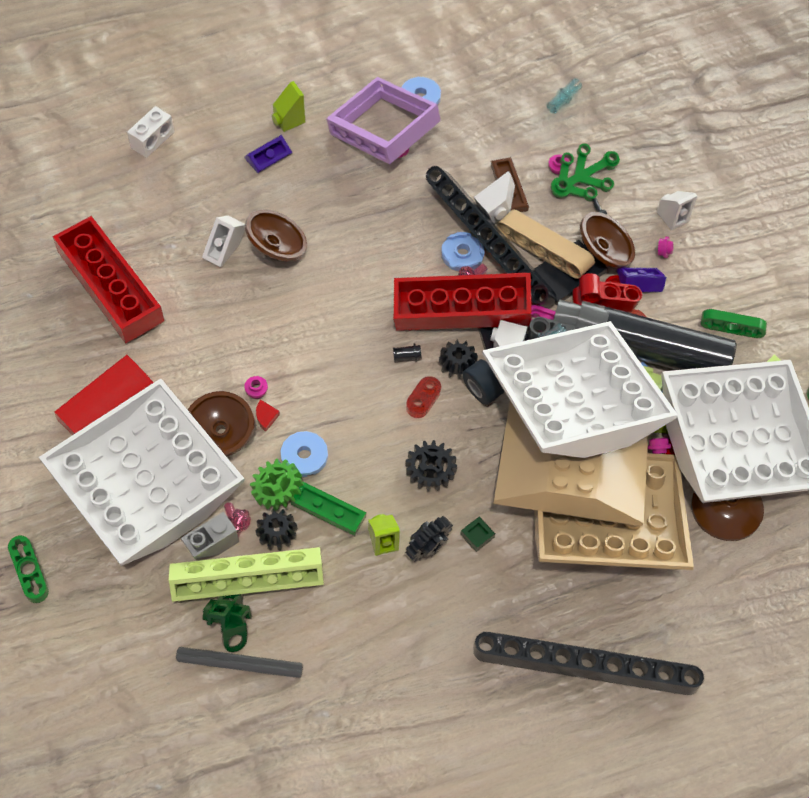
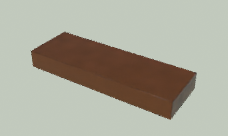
[490,157,529,212]

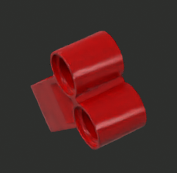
[572,274,643,313]

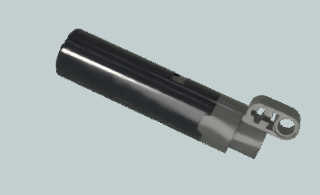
[528,300,737,370]

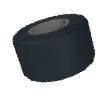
[462,359,505,405]

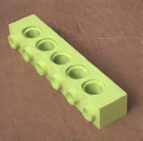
[169,547,324,602]

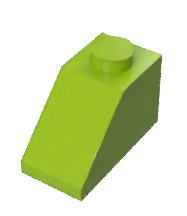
[272,81,305,132]
[368,514,400,556]

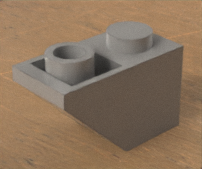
[181,512,239,559]

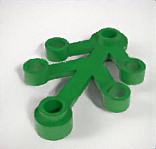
[551,143,620,201]

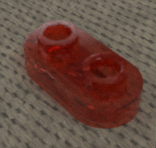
[406,376,441,418]

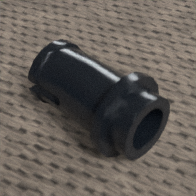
[393,343,422,362]

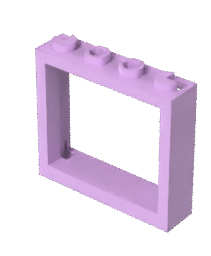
[326,77,441,164]

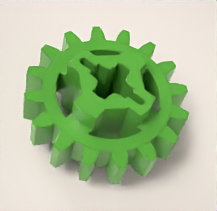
[250,459,303,510]

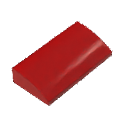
[54,355,154,435]

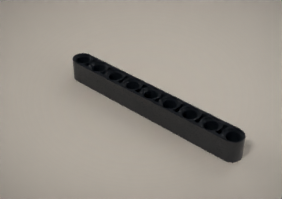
[426,166,556,308]
[473,632,704,695]

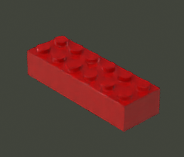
[52,216,165,343]
[393,273,532,331]

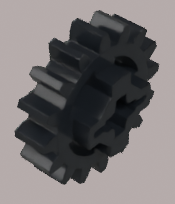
[405,440,457,491]
[405,516,453,562]

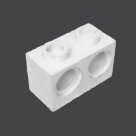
[127,106,174,158]

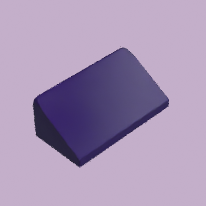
[244,134,293,173]
[617,268,667,292]

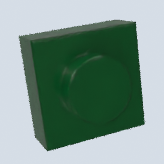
[460,516,495,552]

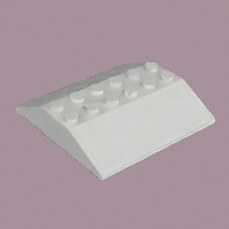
[482,321,678,458]
[661,360,809,503]
[39,379,245,566]

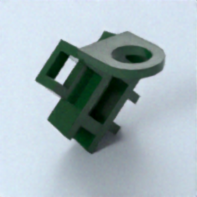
[202,594,252,652]

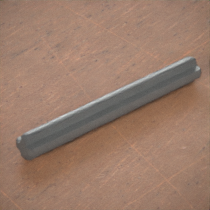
[176,647,303,678]

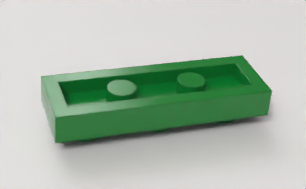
[291,481,366,536]

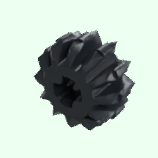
[439,339,478,379]
[255,508,298,551]

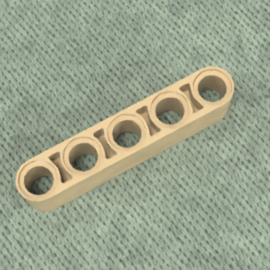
[497,210,595,279]

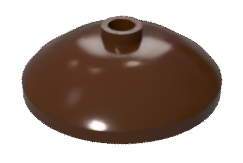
[245,210,307,261]
[580,212,635,268]
[188,391,254,457]
[691,491,764,541]

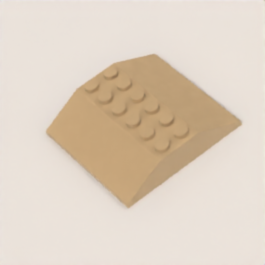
[494,401,648,526]
[534,453,694,570]

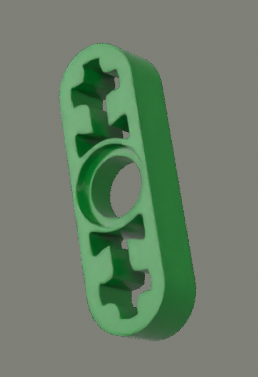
[701,309,767,338]
[8,535,49,603]

